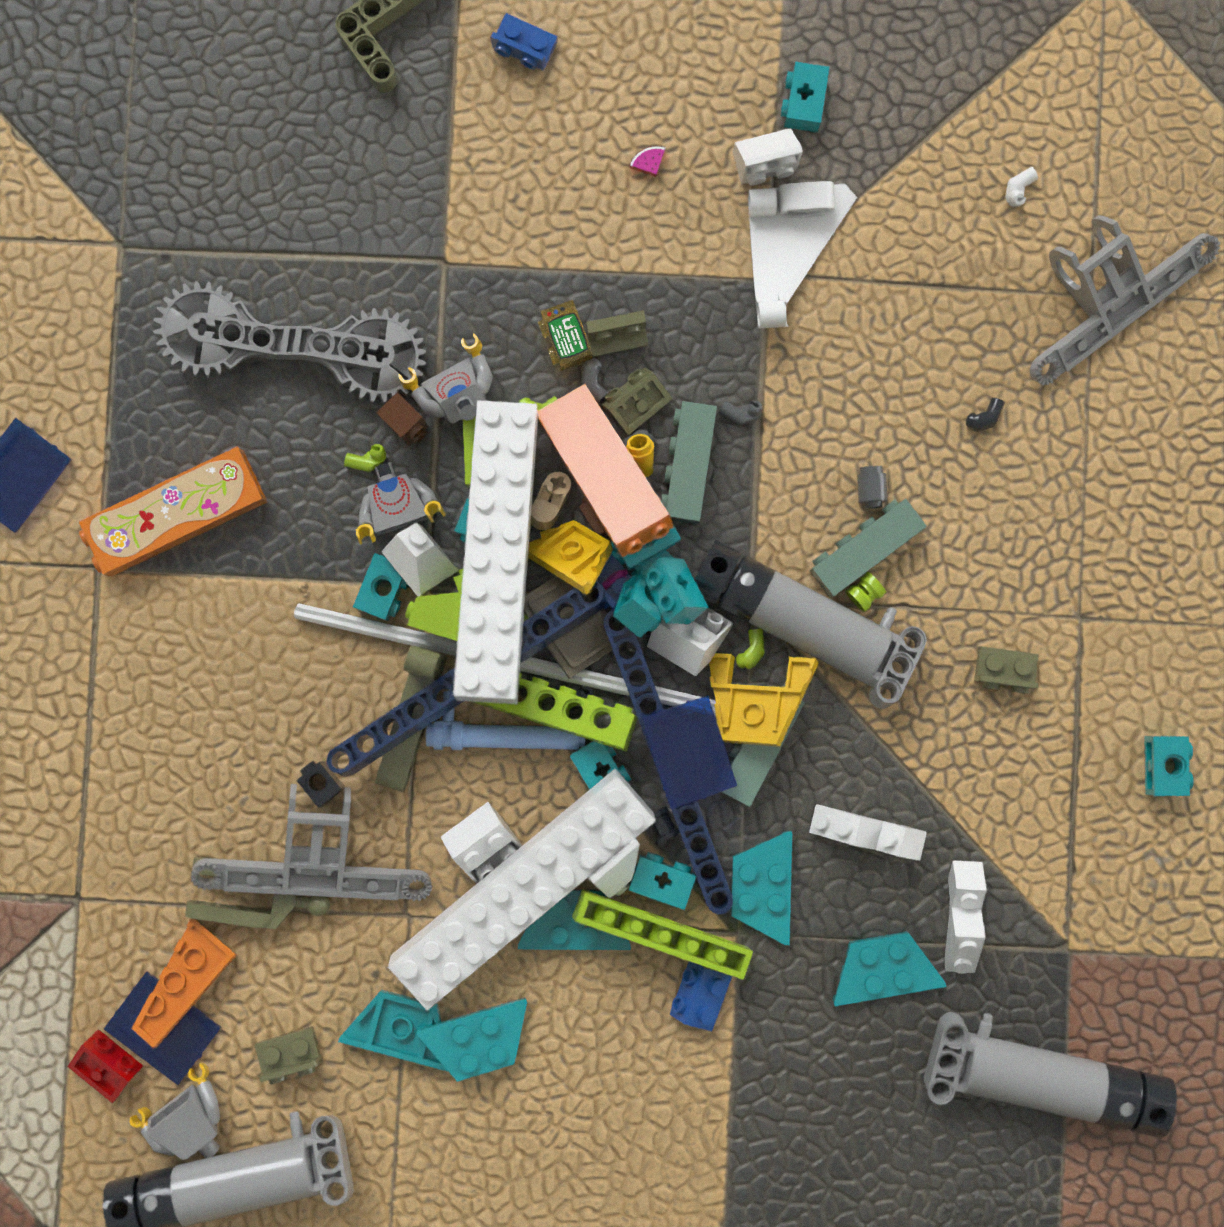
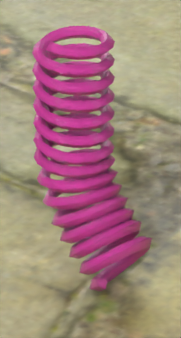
[602,570,628,590]

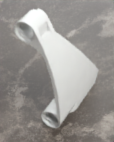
[748,181,857,329]

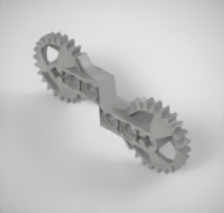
[153,281,426,404]

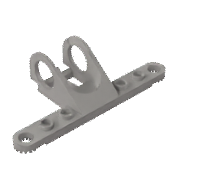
[1030,215,1220,385]
[191,784,432,901]

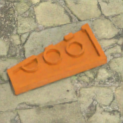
[131,918,237,1048]

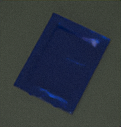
[0,417,72,533]
[641,695,737,809]
[104,971,222,1085]

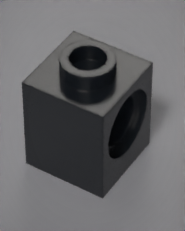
[296,760,345,808]

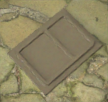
[524,575,619,679]

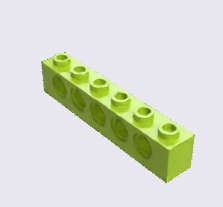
[470,673,638,752]
[572,889,753,980]

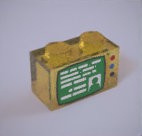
[537,300,593,371]

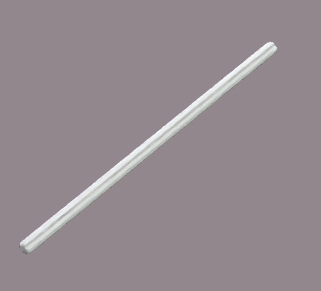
[294,603,716,716]

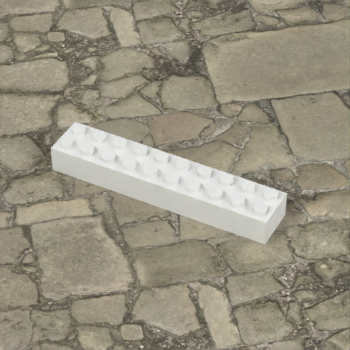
[454,401,538,704]
[388,768,656,1010]

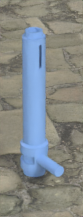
[426,691,585,750]

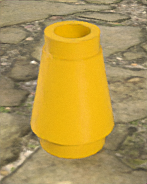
[626,434,654,477]

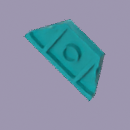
[731,831,792,945]
[518,889,631,950]
[833,932,946,1006]
[338,990,448,1072]
[415,997,527,1082]

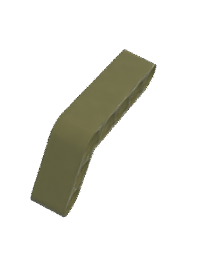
[335,0,424,93]
[375,645,447,793]

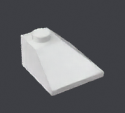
[382,523,459,596]
[589,838,639,898]

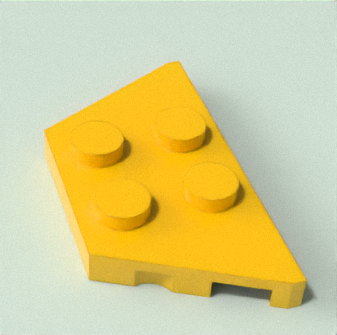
[528,520,613,595]

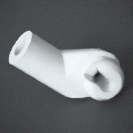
[1005,167,1038,206]

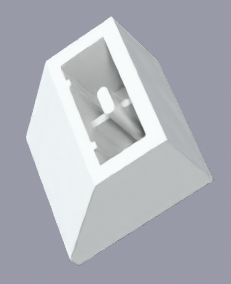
[733,128,803,185]
[647,608,733,676]
[441,802,523,884]

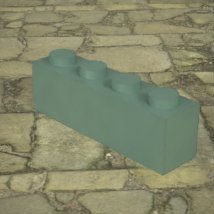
[661,401,717,524]
[809,499,927,598]
[715,686,805,807]

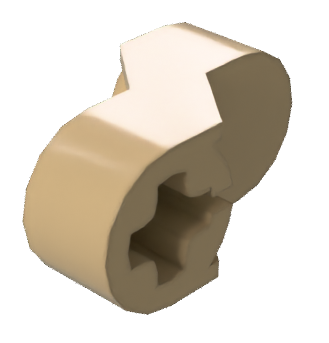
[530,472,571,530]

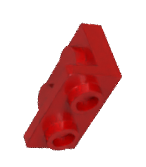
[67,1030,143,1103]

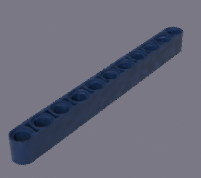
[326,582,606,777]
[604,609,733,914]

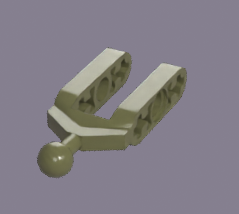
[185,857,330,929]

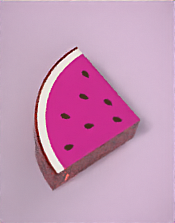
[629,146,666,177]

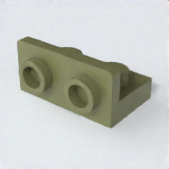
[586,310,648,357]
[601,368,673,435]
[974,646,1039,694]
[254,1026,322,1084]

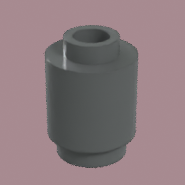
[857,466,888,509]

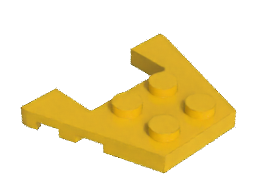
[708,653,818,747]

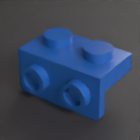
[670,961,732,1032]

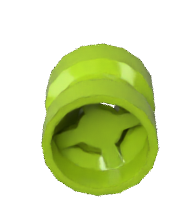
[845,572,887,612]

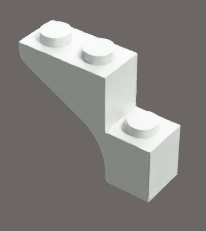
[809,804,927,861]
[944,861,987,974]

